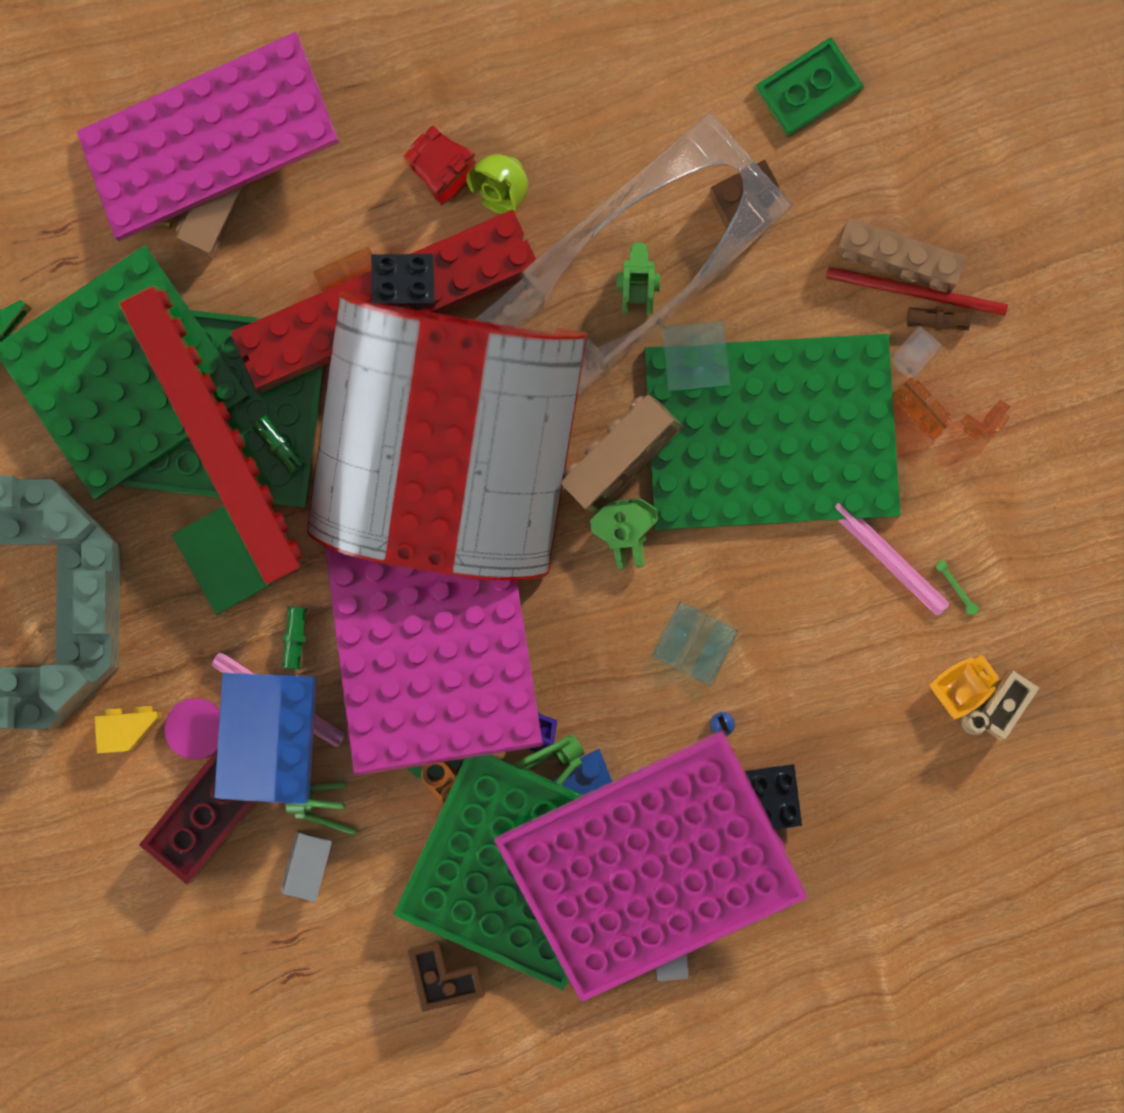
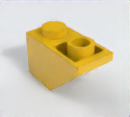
[95,706,162,754]

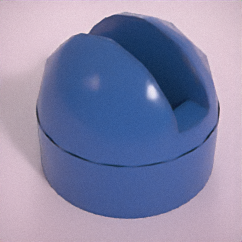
[710,712,735,736]

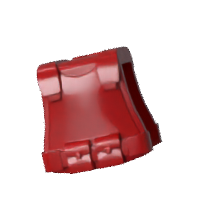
[403,126,477,206]

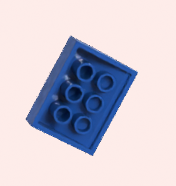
[215,673,317,804]

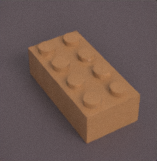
[560,394,684,513]

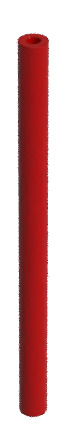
[826,266,1008,316]

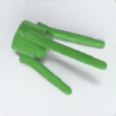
[514,734,585,785]
[286,781,357,835]

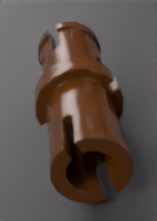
[907,307,971,331]

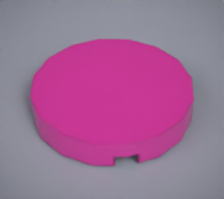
[164,698,220,759]

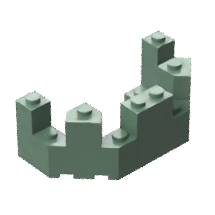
[0,475,121,729]

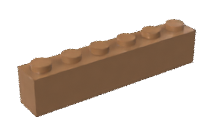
[176,183,250,259]

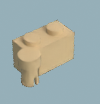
[961,670,1039,740]

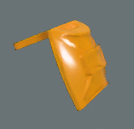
[929,655,1000,720]

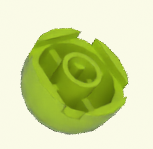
[466,154,528,214]

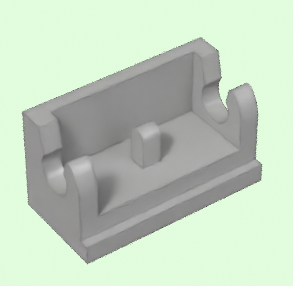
[280,831,332,902]

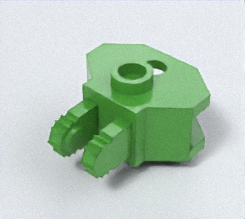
[617,241,660,314]
[590,498,658,570]

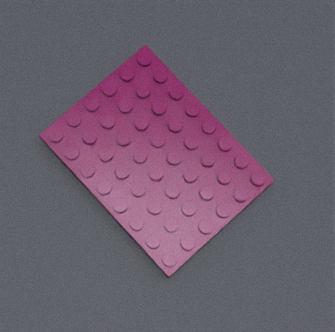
[325,547,543,776]
[495,730,808,1002]

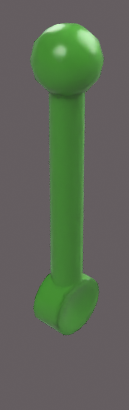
[936,560,979,615]

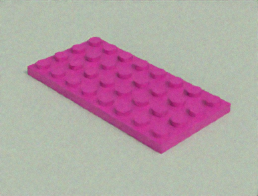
[77,32,340,241]

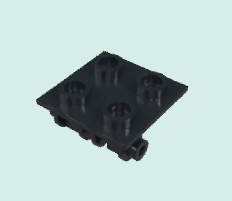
[371,254,435,310]
[744,764,802,830]

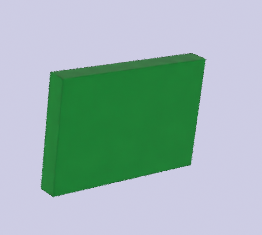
[754,37,864,138]
[172,505,271,615]

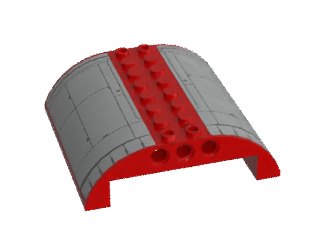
[307,291,588,581]

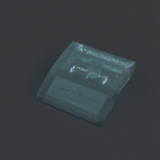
[662,321,730,391]
[653,602,739,686]

